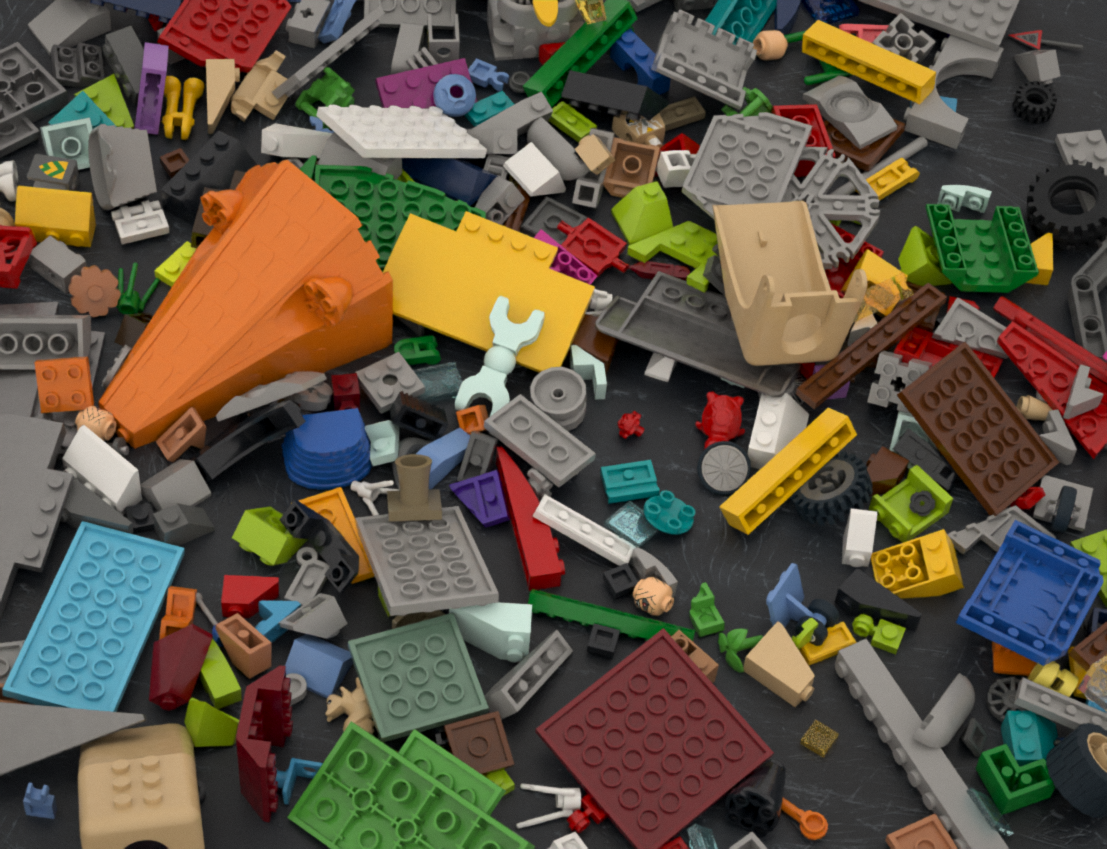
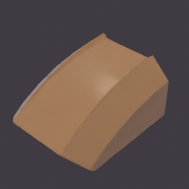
[603,137,660,198]

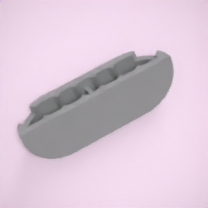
[527,117,590,180]
[912,673,975,748]

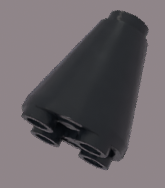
[725,759,786,838]

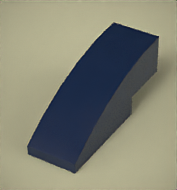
[774,0,801,35]

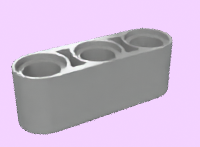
[391,22,425,75]

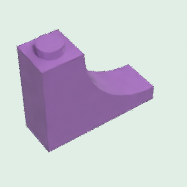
[135,42,169,135]

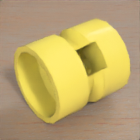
[1028,661,1079,697]

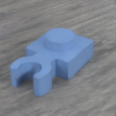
[468,58,509,91]
[23,783,57,819]

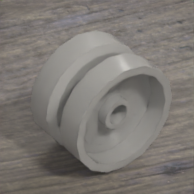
[530,367,586,431]

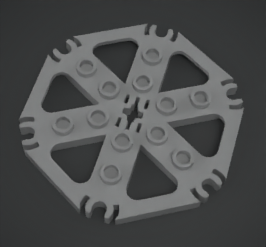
[782,147,880,269]

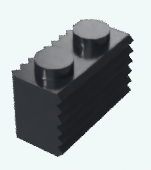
[390,391,449,441]

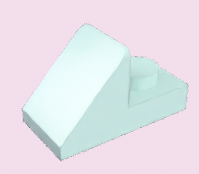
[364,420,400,466]

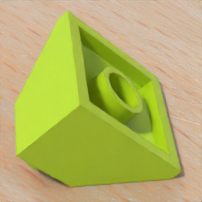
[611,181,673,245]
[898,226,952,286]

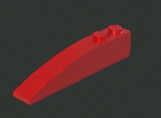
[496,447,565,591]

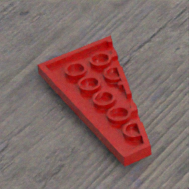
[997,321,1107,459]

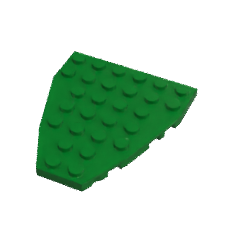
[315,165,486,272]

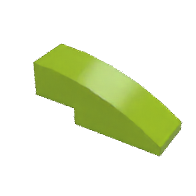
[199,639,242,709]

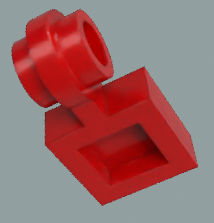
[567,794,607,834]

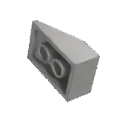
[28,0,112,56]

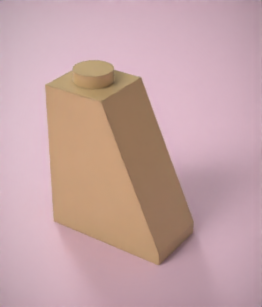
[743,621,815,707]

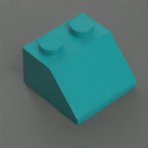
[1001,711,1058,767]

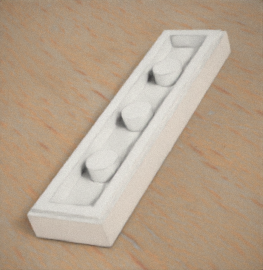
[533,494,636,566]

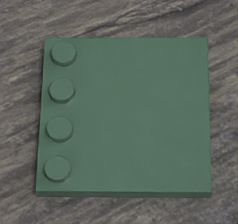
[348,613,489,742]

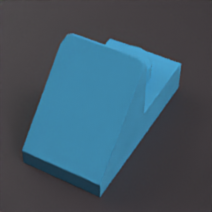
[255,601,301,643]

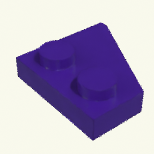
[450,470,510,528]

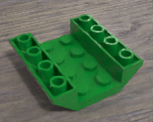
[925,204,1039,293]

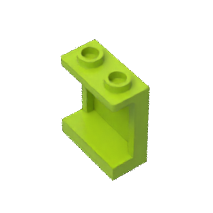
[869,465,953,543]

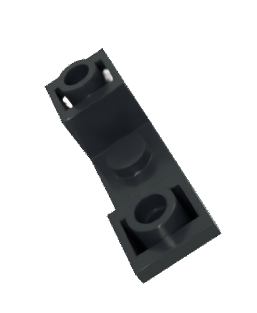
[279,500,359,593]

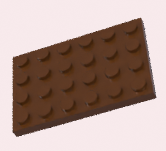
[897,342,1059,516]

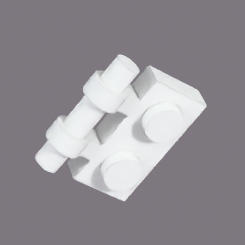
[111,200,169,244]

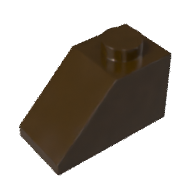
[114,313,154,348]

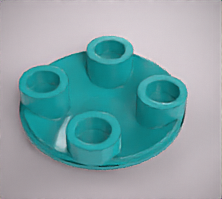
[643,490,695,534]

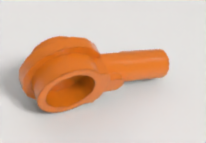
[781,797,828,840]

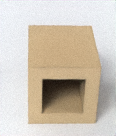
[575,134,615,175]

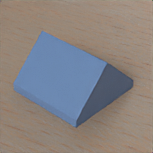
[285,634,353,698]

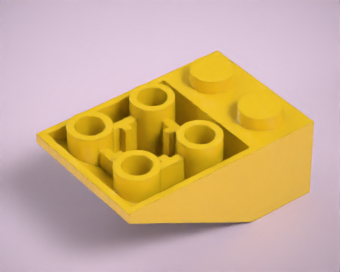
[871,529,964,599]

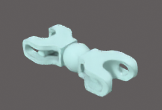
[455,296,545,416]

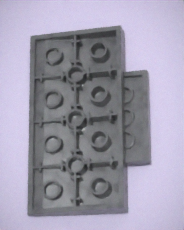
[0,413,74,620]

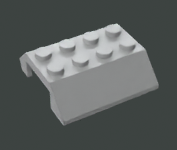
[651,9,757,110]

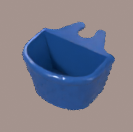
[281,408,373,490]

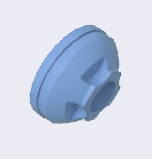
[433,74,476,117]

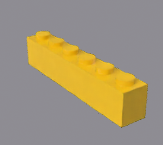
[802,20,936,104]
[719,408,857,535]

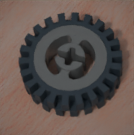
[790,451,873,525]

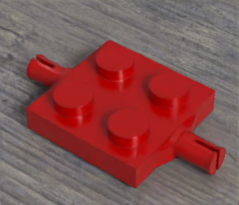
[557,218,629,278]

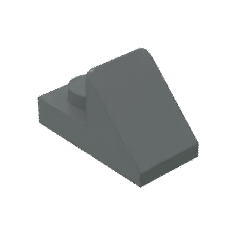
[457,431,498,482]

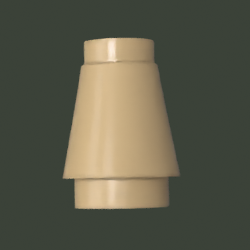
[1016,395,1052,421]

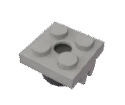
[355,352,425,414]

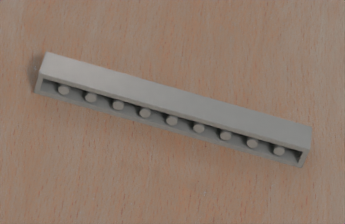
[835,639,1009,849]

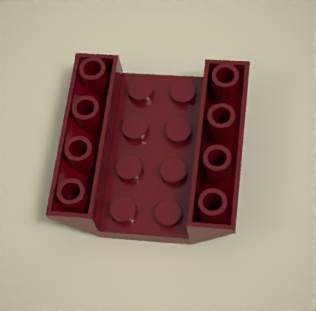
[236,665,293,822]

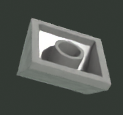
[140,459,211,511]

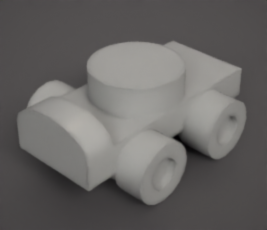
[527,467,553,502]

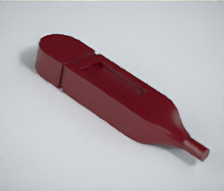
[628,261,690,281]

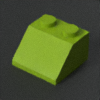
[232,506,308,566]

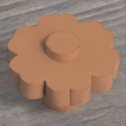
[68,265,121,317]

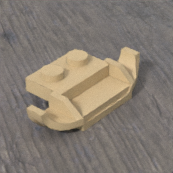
[231,50,288,122]

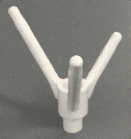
[351,480,399,516]

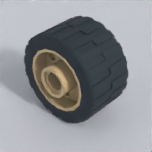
[1046,723,1107,818]

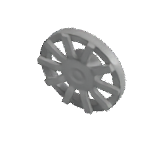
[101,345,132,389]

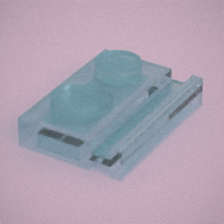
[413,362,462,403]

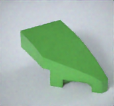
[689,582,725,637]

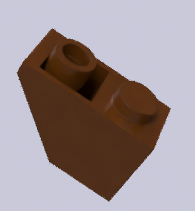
[866,446,909,496]

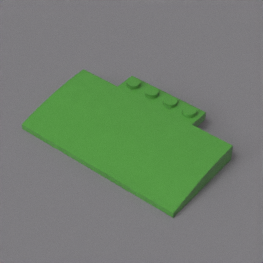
[287,721,536,849]

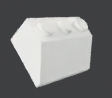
[747,393,809,469]
[62,425,142,515]

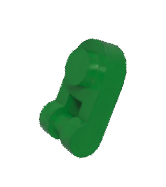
[394,336,441,365]

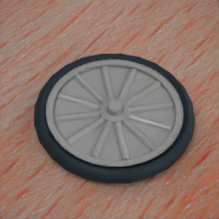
[697,441,752,496]

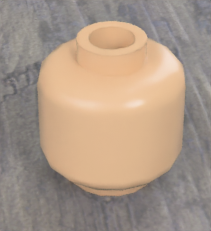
[753,30,788,61]

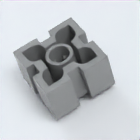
[872,13,936,64]
[867,351,932,414]

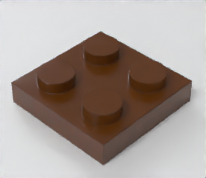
[444,711,514,775]

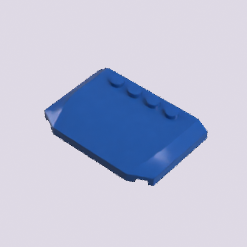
[956,520,1104,666]

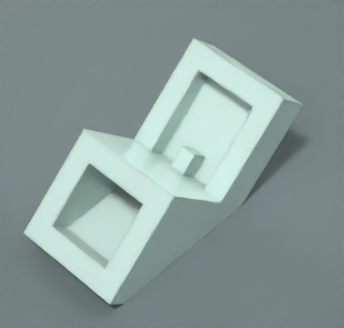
[569,345,607,400]

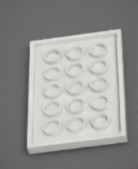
[316,105,487,158]

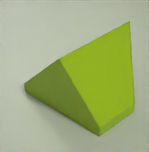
[184,697,239,747]

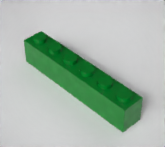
[522,0,638,108]

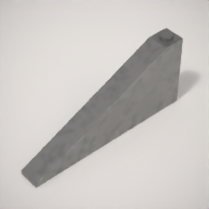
[0,702,147,776]

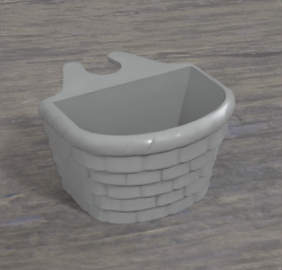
[88,124,157,210]

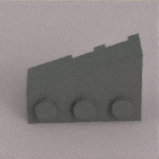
[103,26,144,104]

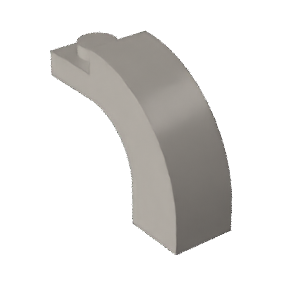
[572,128,615,208]

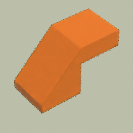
[159,586,197,640]

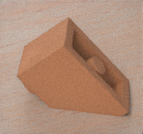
[216,613,272,679]

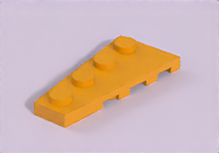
[291,487,375,584]

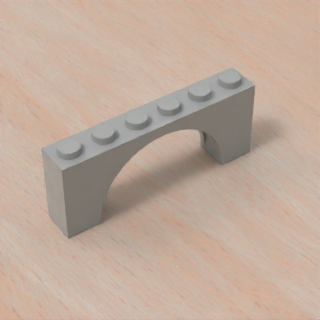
[903,34,1004,149]

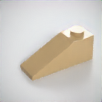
[206,59,240,134]

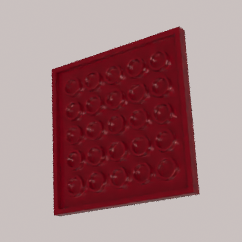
[535,628,774,849]

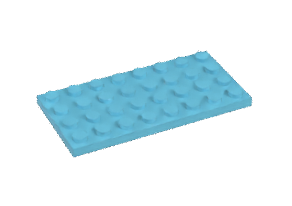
[2,521,184,712]

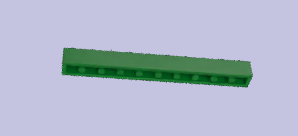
[528,589,696,641]

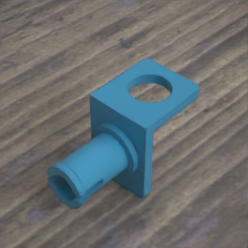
[276,758,323,805]

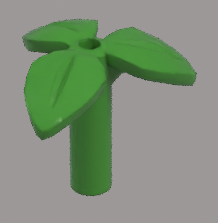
[718,629,763,673]

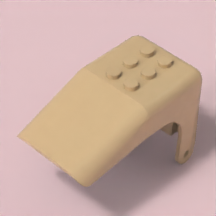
[712,200,867,366]
[78,724,205,849]

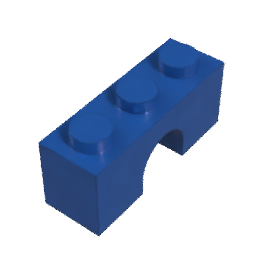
[610,29,671,95]

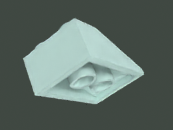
[449,602,532,662]

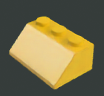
[15,186,96,247]

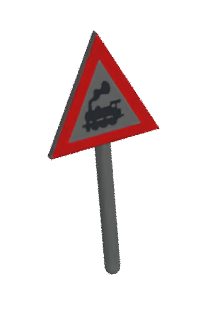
[1007,30,1083,50]

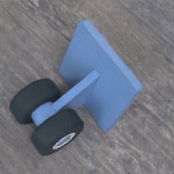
[766,563,839,646]

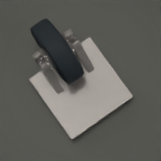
[1033,475,1093,533]

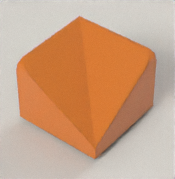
[456,405,488,435]

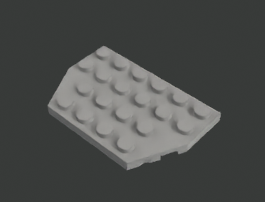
[682,112,812,219]

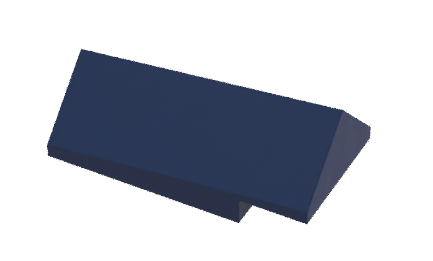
[402,158,498,206]

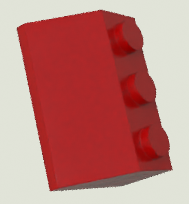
[771,104,836,177]

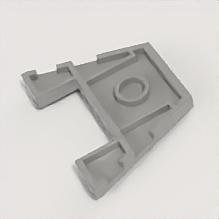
[948,505,1056,555]

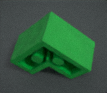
[975,744,1055,815]

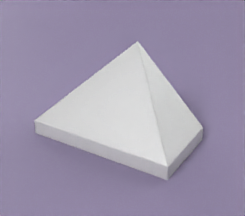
[645,352,677,382]

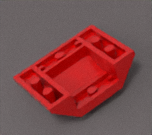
[894,327,1004,378]

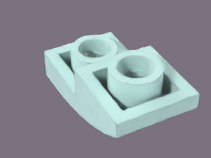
[937,185,992,213]

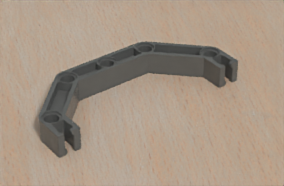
[1067,241,1107,385]

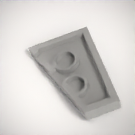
[931,297,1008,359]

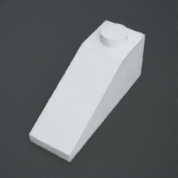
[261,123,333,158]

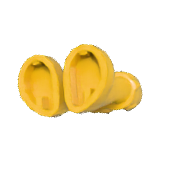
[161,76,205,140]

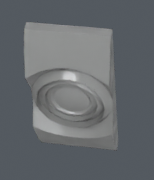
[802,75,897,149]
[216,371,327,422]

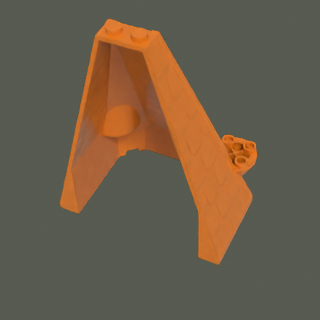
[98,160,393,449]

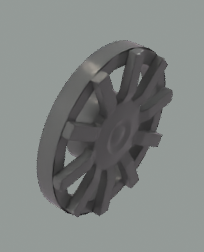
[986,677,1025,722]

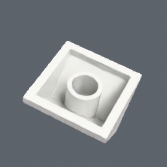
[503,142,566,196]

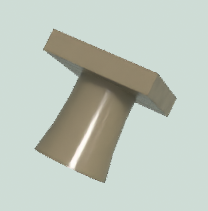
[387,454,442,522]

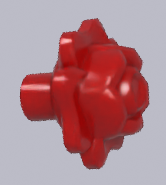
[617,411,644,439]

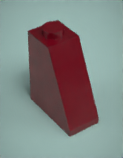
[149,624,212,711]

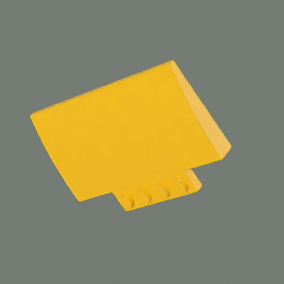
[383,211,595,373]

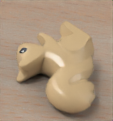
[326,677,375,734]

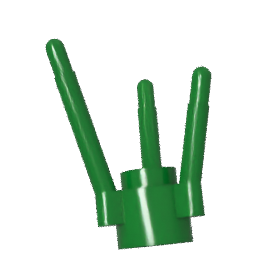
[116,262,160,315]

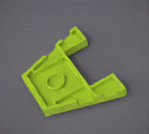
[627,221,718,293]

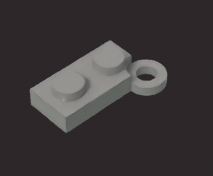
[284,547,330,606]

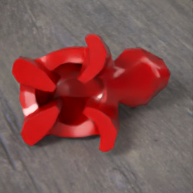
[696,391,745,449]

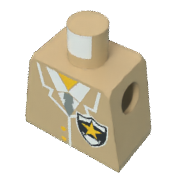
[612,113,665,148]

